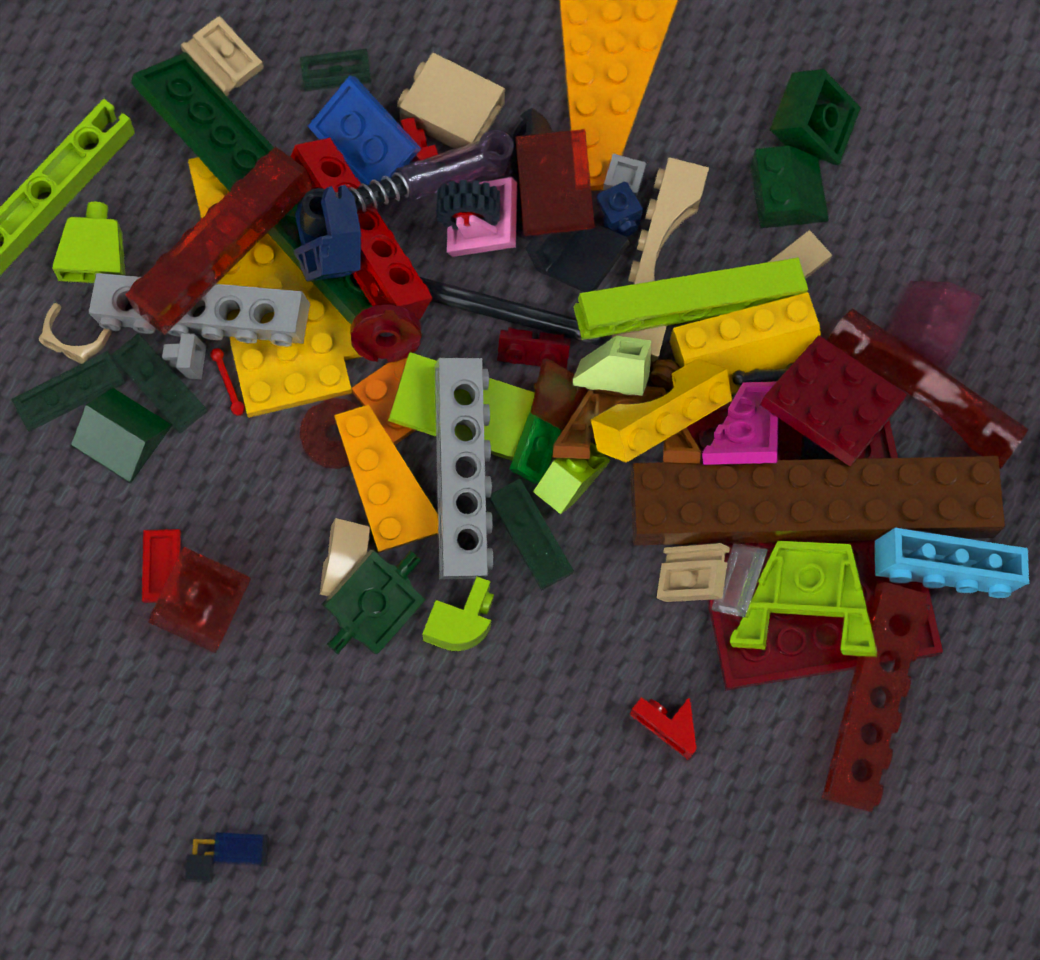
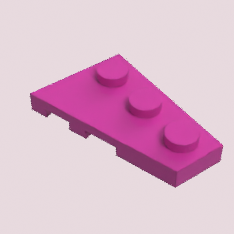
[702,381,779,465]

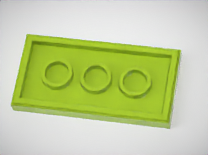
[388,352,536,461]

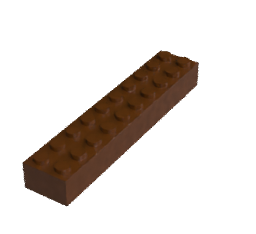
[630,456,1005,545]

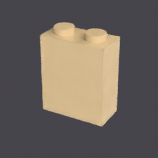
[397,53,505,157]

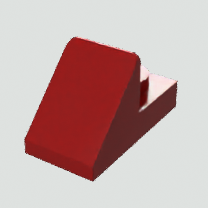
[630,697,697,760]

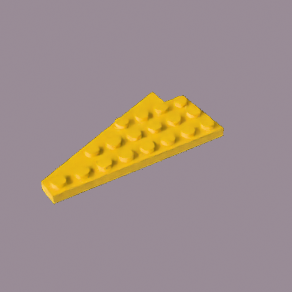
[188,157,362,418]

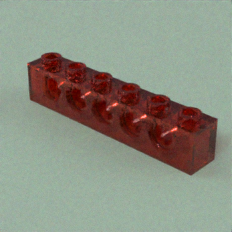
[821,582,930,812]

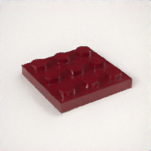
[760,335,908,467]

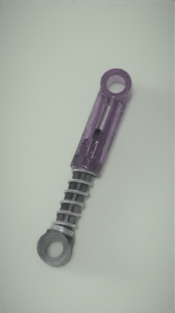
[299,130,514,237]

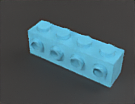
[875,528,1029,598]

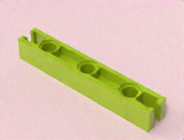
[0,99,135,275]
[573,257,808,340]

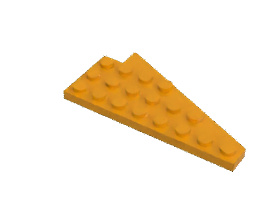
[559,0,679,192]

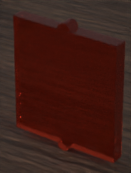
[530,358,589,431]

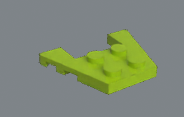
[730,541,877,657]

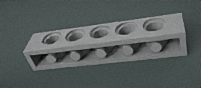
[89,273,310,347]
[435,358,493,580]

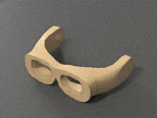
[39,303,112,364]

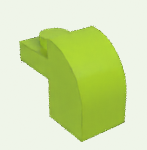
[423,577,494,651]

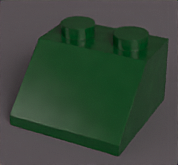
[770,69,861,165]
[750,146,829,229]

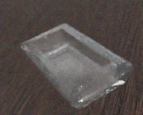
[711,543,768,617]

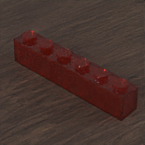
[125,146,313,335]

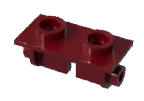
[497,327,571,370]

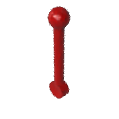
[210,348,245,416]

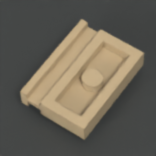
[181,16,264,96]
[656,543,730,602]

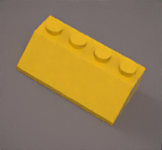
[670,292,821,395]

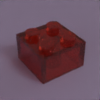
[148,547,251,653]

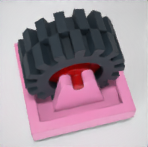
[436,177,517,257]

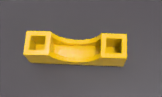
[591,359,732,463]

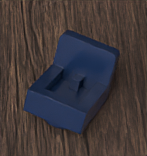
[596,181,643,237]

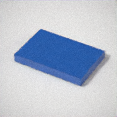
[308,76,421,185]

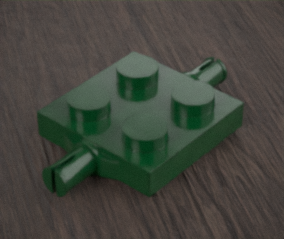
[321,550,425,655]

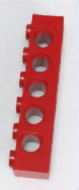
[286,138,433,319]

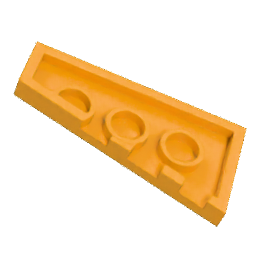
[334,405,438,553]

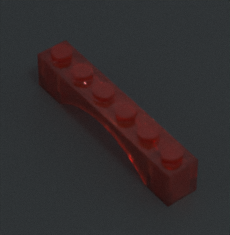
[827,308,1029,469]

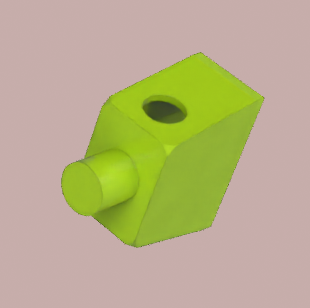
[53,201,125,283]

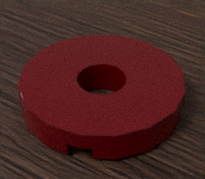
[350,304,422,363]

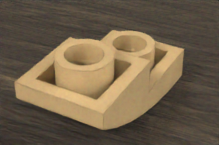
[320,518,370,596]

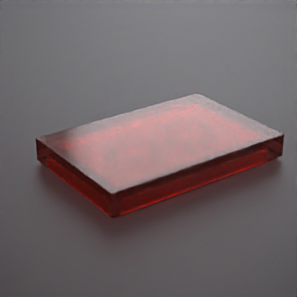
[516,129,595,236]

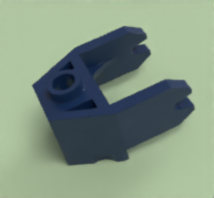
[293,185,361,282]

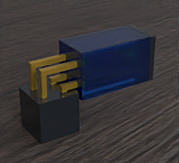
[185,833,269,883]

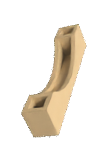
[612,157,709,366]

